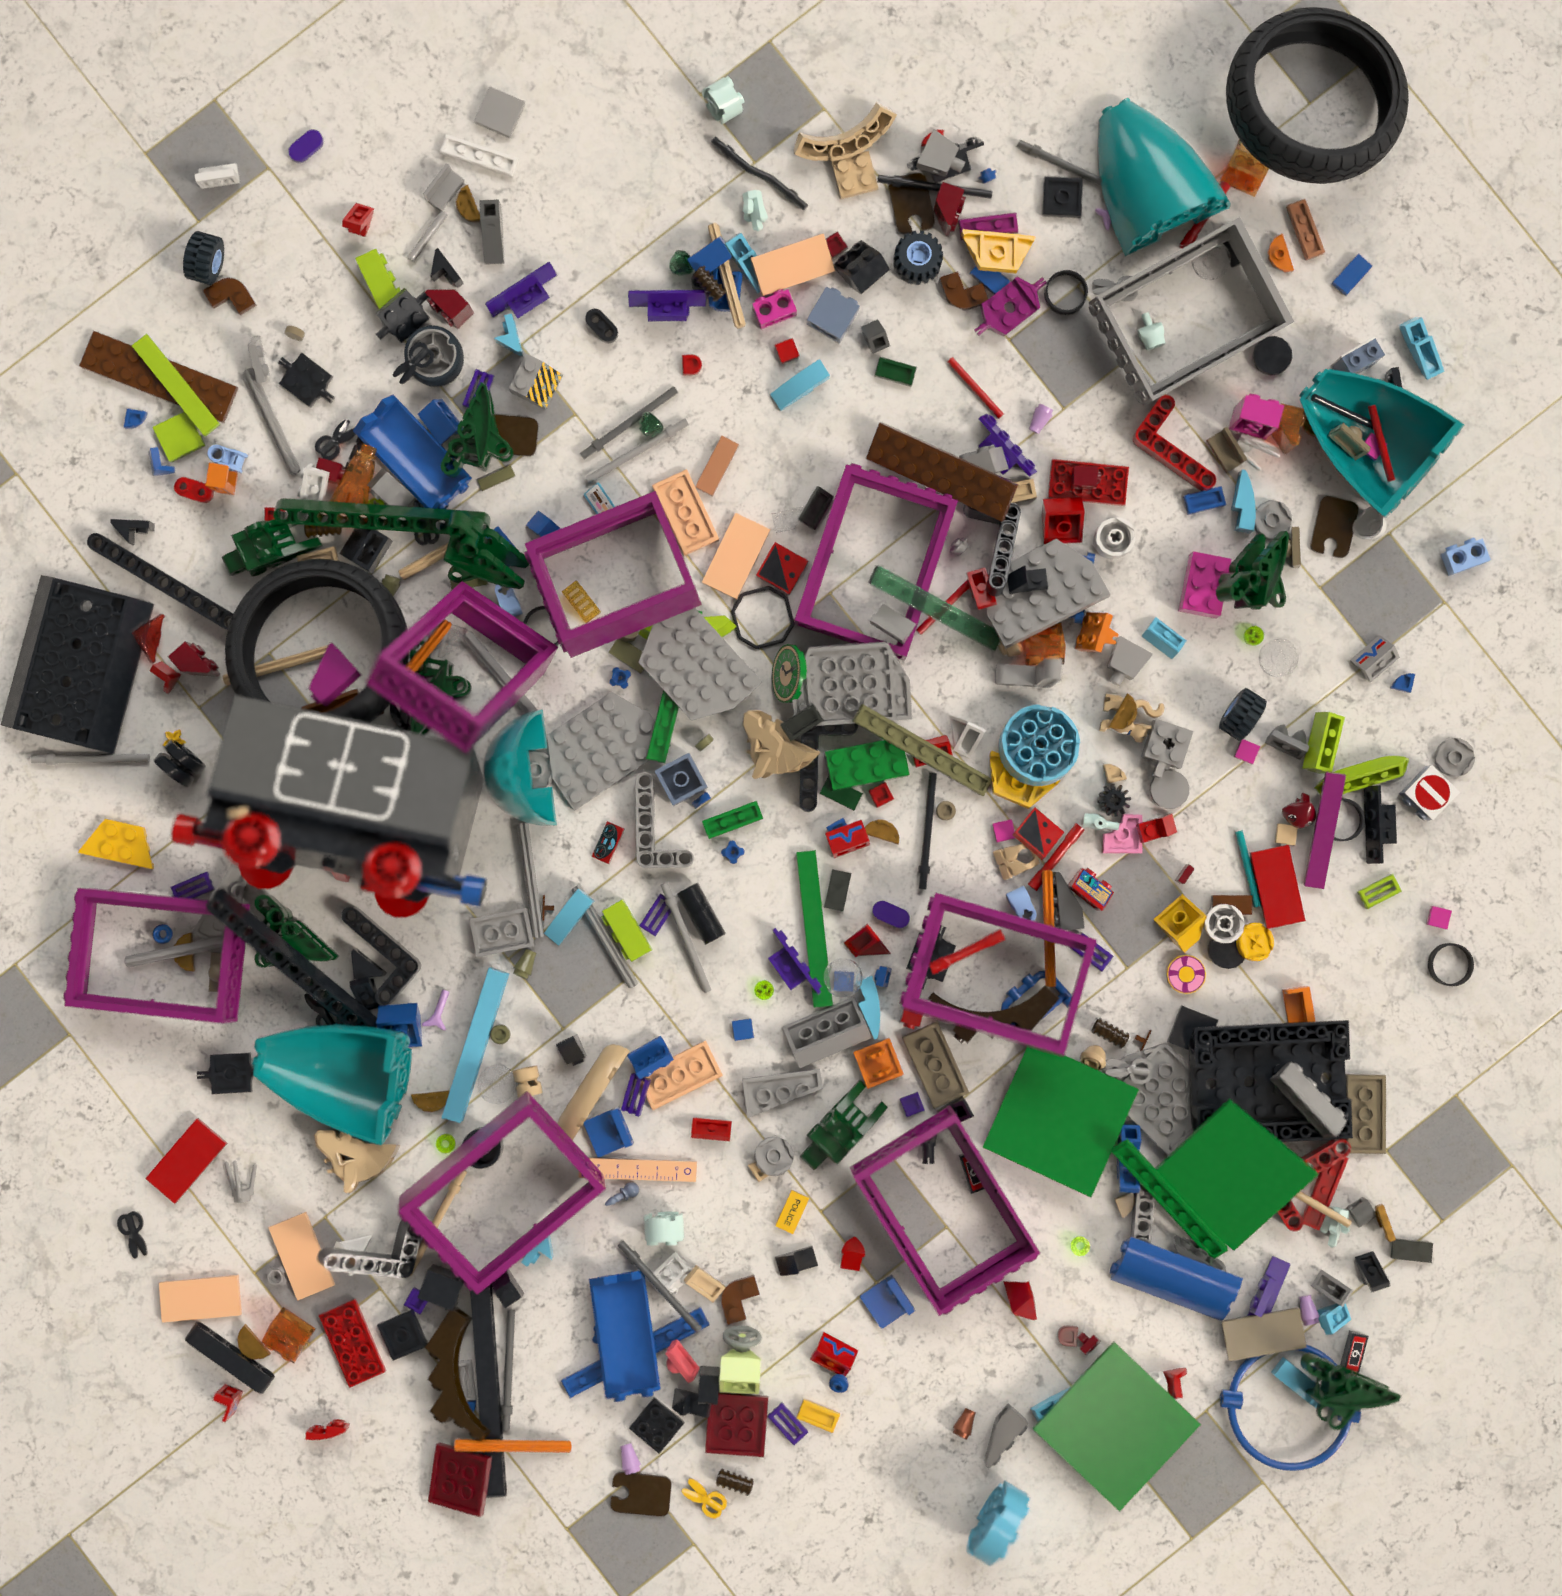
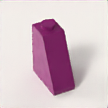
[308,642,362,707]

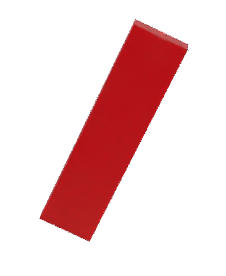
[1302,1154,1349,1231]

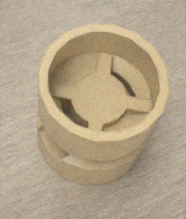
[512,1066,543,1098]

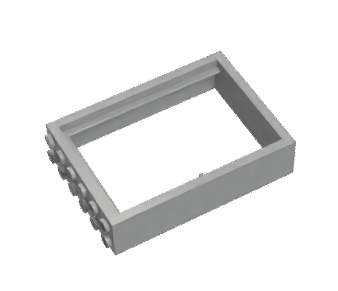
[1088,217,1294,405]

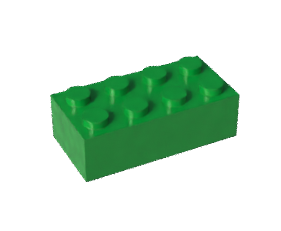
[824,740,910,791]

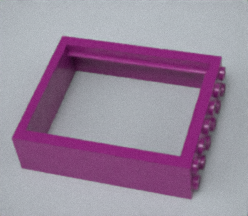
[524,491,702,658]

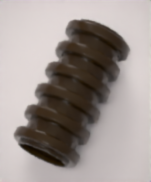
[692,265,726,302]
[304,525,342,538]
[1092,1018,1129,1049]
[716,1469,754,1496]

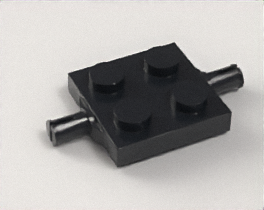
[375,288,430,343]
[278,352,335,407]
[906,926,956,990]
[197,1052,254,1094]

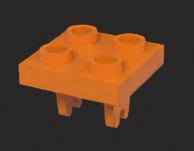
[1075,612,1119,653]
[853,1038,904,1089]

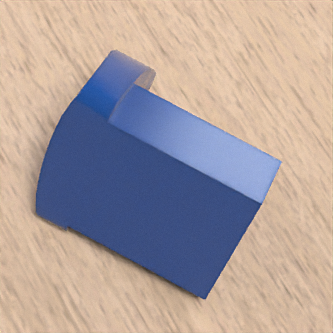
[149,447,175,476]

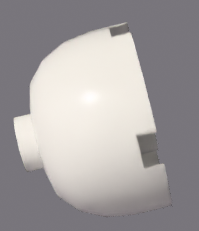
[1204,904,1244,943]

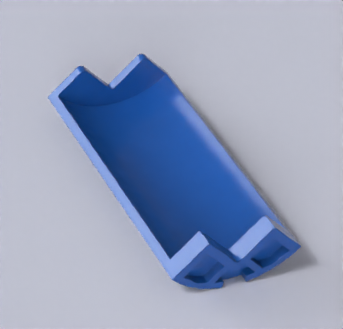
[353,394,472,509]
[1110,1237,1243,1321]
[589,1270,661,1402]

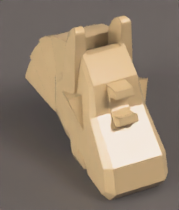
[742,710,820,779]
[314,1130,400,1193]

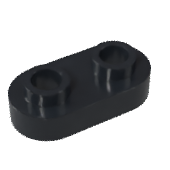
[585,308,618,344]

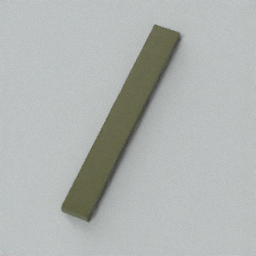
[852,704,992,796]

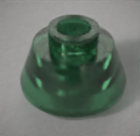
[669,250,694,276]
[638,411,663,436]

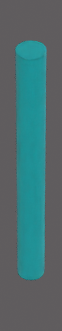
[1235,830,1261,908]

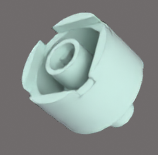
[702,76,744,124]
[644,1211,684,1246]

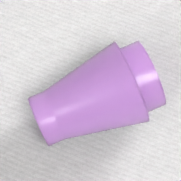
[1029,404,1053,434]
[1299,1295,1320,1326]
[620,1443,641,1475]

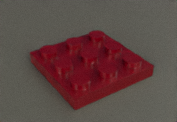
[705,1392,768,1457]
[428,1442,492,1517]

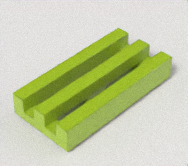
[1357,874,1402,909]

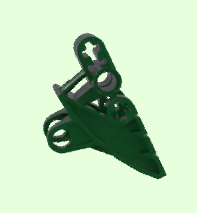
[440,382,514,478]
[221,511,323,577]
[444,511,529,589]
[1216,531,1289,610]
[410,640,472,735]
[254,894,339,968]
[800,1080,888,1170]
[1300,1353,1401,1430]

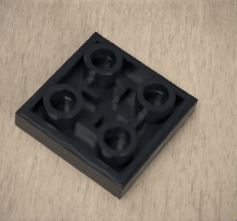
[629,1397,685,1454]

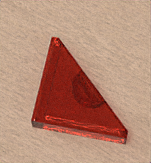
[132,614,165,663]

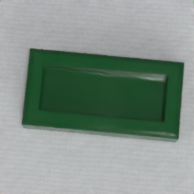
[874,357,917,387]
[820,776,863,811]

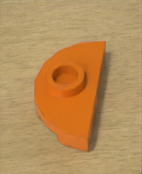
[1268,234,1294,272]

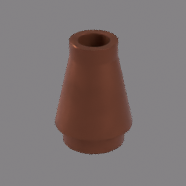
[953,1408,976,1439]

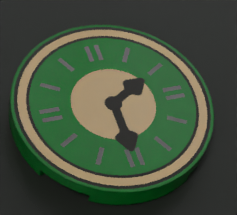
[772,644,807,703]

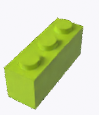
[355,248,401,309]
[1302,712,1345,774]
[601,899,653,962]

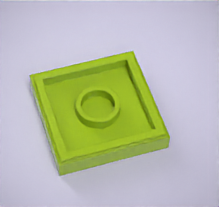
[152,412,206,463]

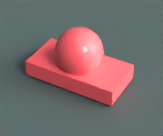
[665,1339,700,1383]

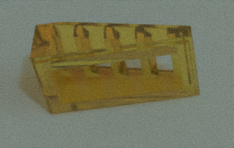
[562,580,601,623]

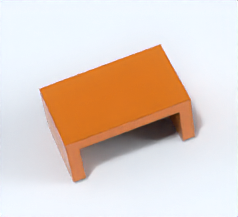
[205,462,238,495]
[1282,986,1315,1023]

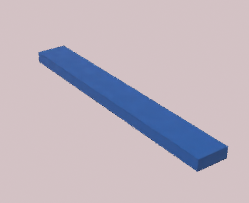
[561,1307,710,1398]

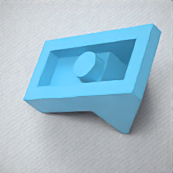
[494,313,523,356]
[521,1235,554,1267]
[1317,1303,1351,1335]

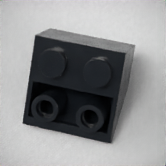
[833,240,890,294]
[339,528,393,574]

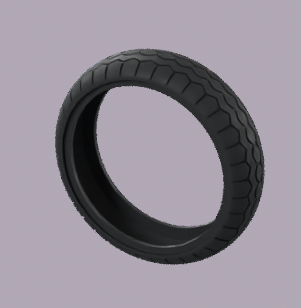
[1226,7,1409,184]
[225,559,409,723]

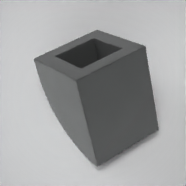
[860,319,890,354]
[1346,1197,1376,1228]

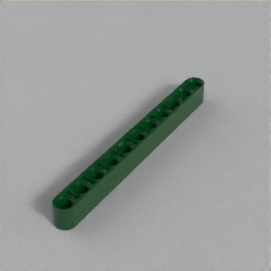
[273,498,491,534]

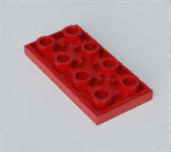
[1048,459,1129,506]
[1250,845,1306,929]
[145,1118,228,1204]
[318,1298,387,1388]

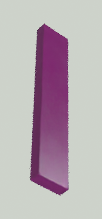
[1304,771,1346,889]

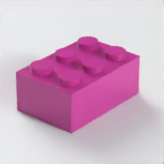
[1228,394,1284,440]
[1178,551,1232,619]

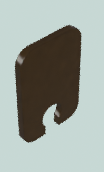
[889,173,935,234]
[495,414,539,457]
[1310,496,1359,558]
[611,1472,672,1517]

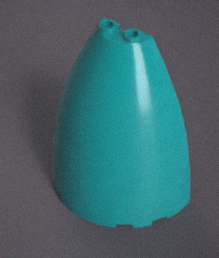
[1098,98,1231,256]
[1299,369,1464,518]
[483,709,557,826]
[252,1024,412,1146]

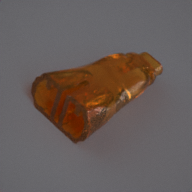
[330,443,377,504]

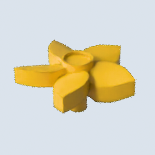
[162,729,186,746]

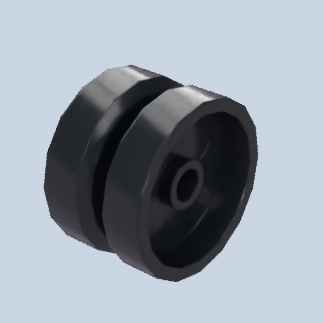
[154,739,206,787]

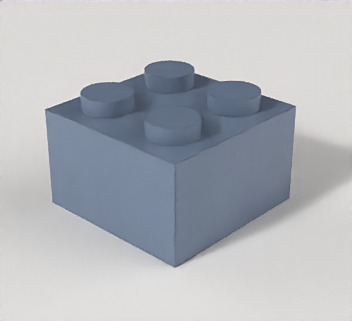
[655,753,708,806]

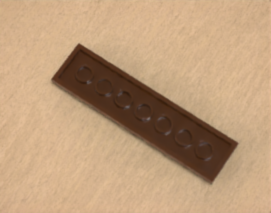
[79,330,238,423]
[866,422,1018,521]

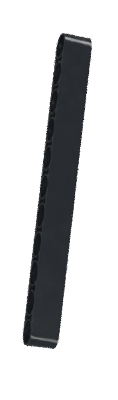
[207,889,377,1028]
[470,1284,507,1498]

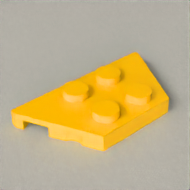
[961,229,1035,274]
[989,750,1060,809]
[78,819,154,869]

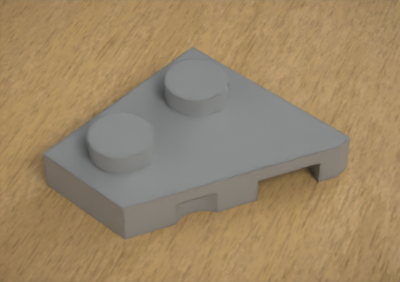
[248,336,269,383]

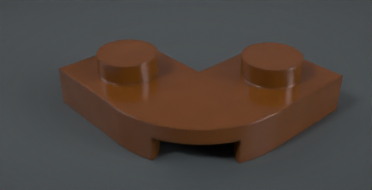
[939,271,988,310]
[202,278,257,315]
[721,1275,760,1325]

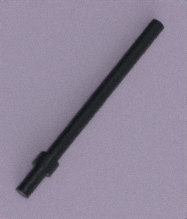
[877,175,993,199]
[918,773,937,890]

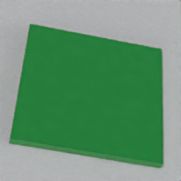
[982,1047,1139,1198]
[1155,1099,1318,1251]
[1033,1341,1201,1512]

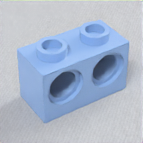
[1440,537,1491,576]

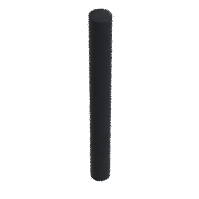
[1311,394,1374,430]

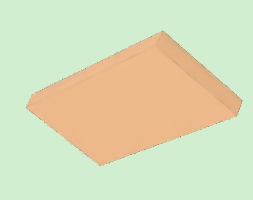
[750,233,835,296]
[652,469,719,556]
[702,513,770,600]
[641,1040,723,1111]
[268,1212,335,1301]
[159,1275,242,1322]

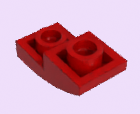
[305,1419,350,1440]

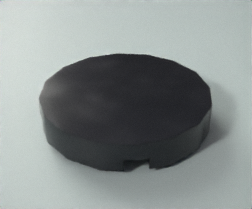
[1253,336,1293,376]
[1207,938,1245,969]

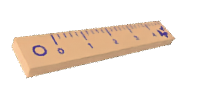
[578,1158,697,1182]

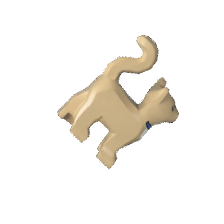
[1099,694,1165,743]

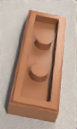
[1286,199,1325,260]
[695,436,739,497]

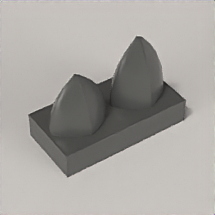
[1265,724,1309,760]

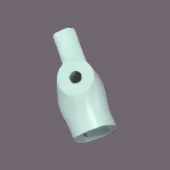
[1137,312,1166,350]
[1083,813,1119,830]

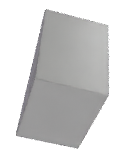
[1311,1269,1353,1307]

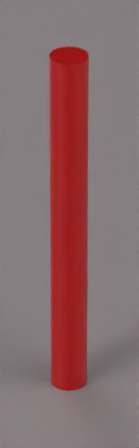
[947,357,1004,419]
[1368,405,1395,482]
[916,579,970,635]

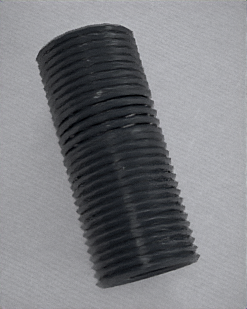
[677,882,726,945]

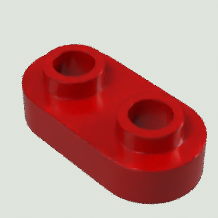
[174,477,214,503]

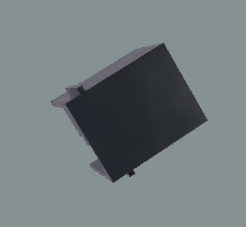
[417,1264,464,1311]

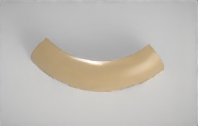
[794,102,897,161]
[557,1044,629,1140]

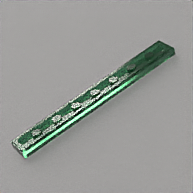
[868,565,1000,651]

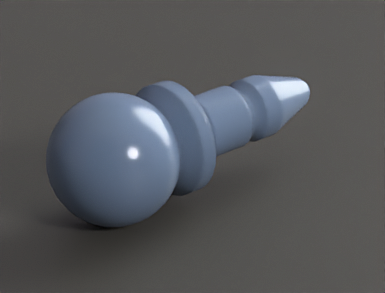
[605,1182,639,1206]

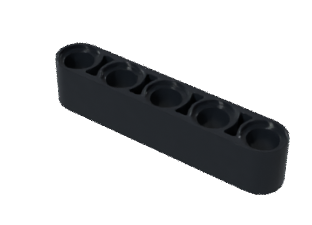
[185,1322,275,1394]

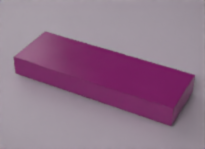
[958,213,1019,240]

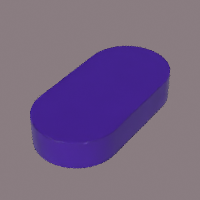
[288,129,324,163]
[872,901,910,928]

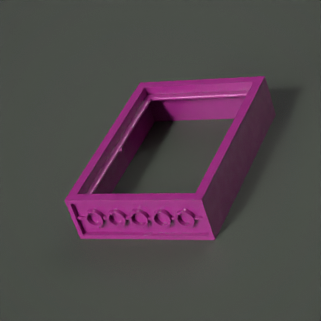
[794,463,958,661]
[366,581,558,753]
[63,888,250,1024]
[899,892,1097,1057]
[398,1091,606,1294]
[849,1105,1041,1316]

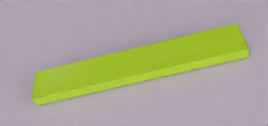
[131,334,220,437]

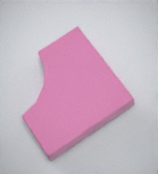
[1102,814,1142,854]

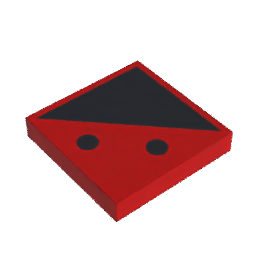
[756,542,809,595]
[1012,807,1064,860]

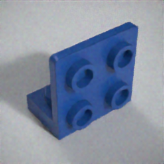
[584,1106,634,1157]
[860,1274,915,1329]

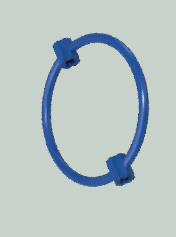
[1220,1345,1361,1471]

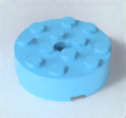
[998,705,1080,786]
[966,1480,1030,1566]

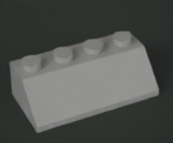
[783,997,872,1068]
[1270,1062,1347,1138]

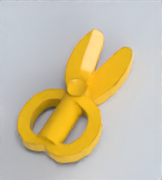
[682,1478,727,1518]

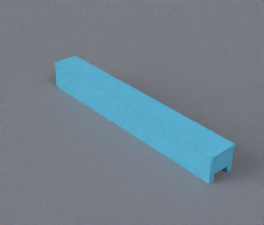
[442,967,509,1123]

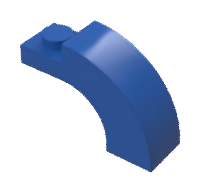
[1117,1125,1141,1193]

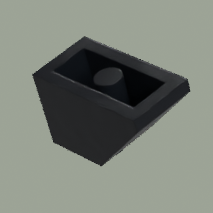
[556,1034,587,1066]
[491,1269,524,1308]

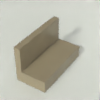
[1206,427,1247,473]

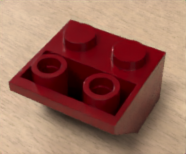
[933,182,966,237]
[425,290,474,329]
[167,641,220,677]

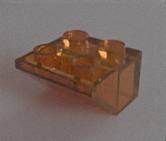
[1220,139,1269,197]
[1271,403,1306,454]
[1023,622,1066,666]
[261,1307,316,1364]

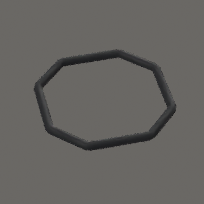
[731,586,794,649]

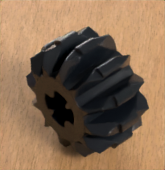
[1097,784,1131,817]

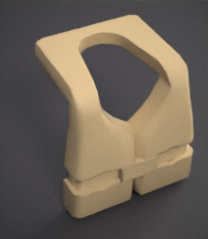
[993,843,1040,880]

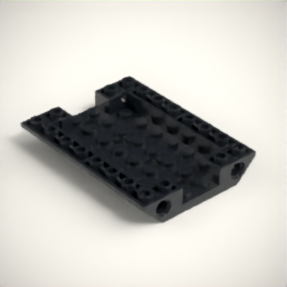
[1,575,154,754]
[1189,1020,1353,1142]

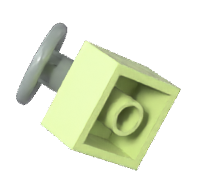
[720,1326,762,1394]

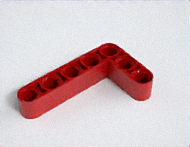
[1133,395,1216,491]
[1278,1139,1351,1231]

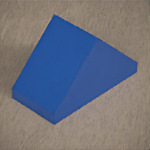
[526,511,561,537]

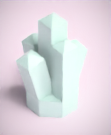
[743,190,768,231]
[1320,1206,1350,1248]

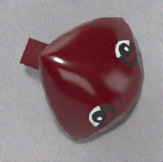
[1282,793,1316,829]

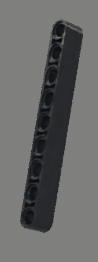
[87,533,234,630]

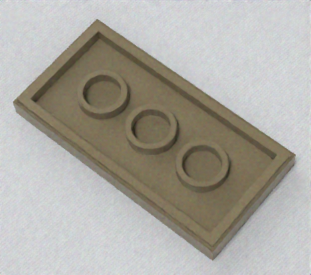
[902,1021,969,1109]
[1345,1074,1386,1154]
[1221,1307,1307,1361]

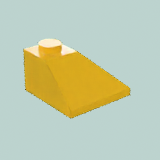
[1153,894,1207,953]

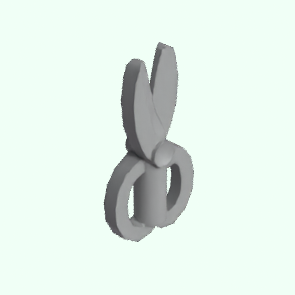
[1092,276,1138,301]
[1105,1058,1153,1084]

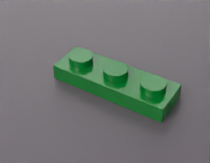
[702,801,763,839]

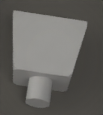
[916,129,965,176]
[1107,636,1152,686]

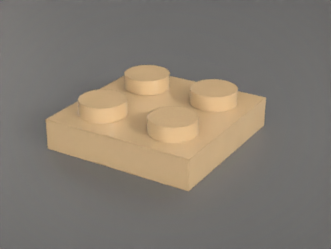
[831,151,878,199]

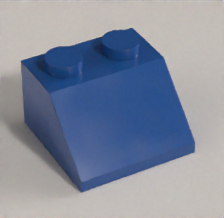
[376,1003,422,1047]

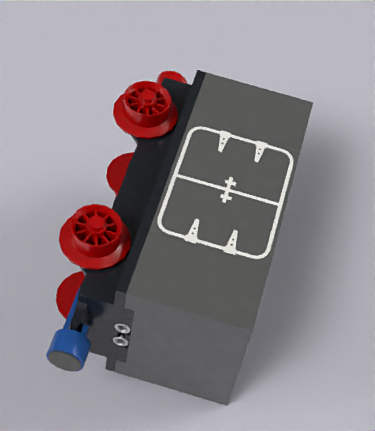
[171,695,487,918]

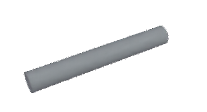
[407,210,448,261]

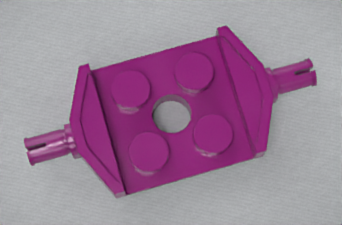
[974,277,1047,336]

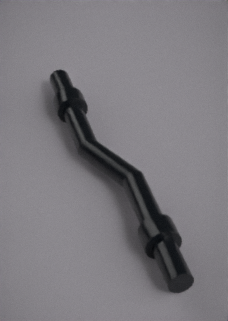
[711,136,808,211]

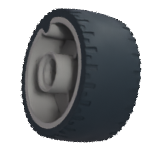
[404,325,464,387]

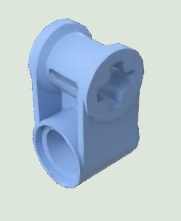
[207,445,248,474]
[495,585,523,617]
[1006,886,1037,921]

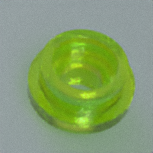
[436,1134,456,1154]
[1070,1236,1090,1256]

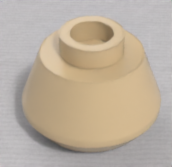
[998,640,1023,657]
[1080,1045,1106,1070]

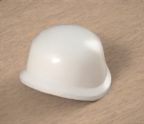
[1353,507,1387,540]

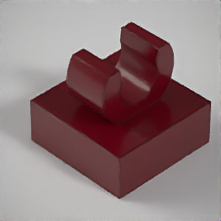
[1077,1332,1101,1355]

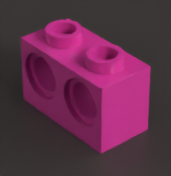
[752,289,797,330]

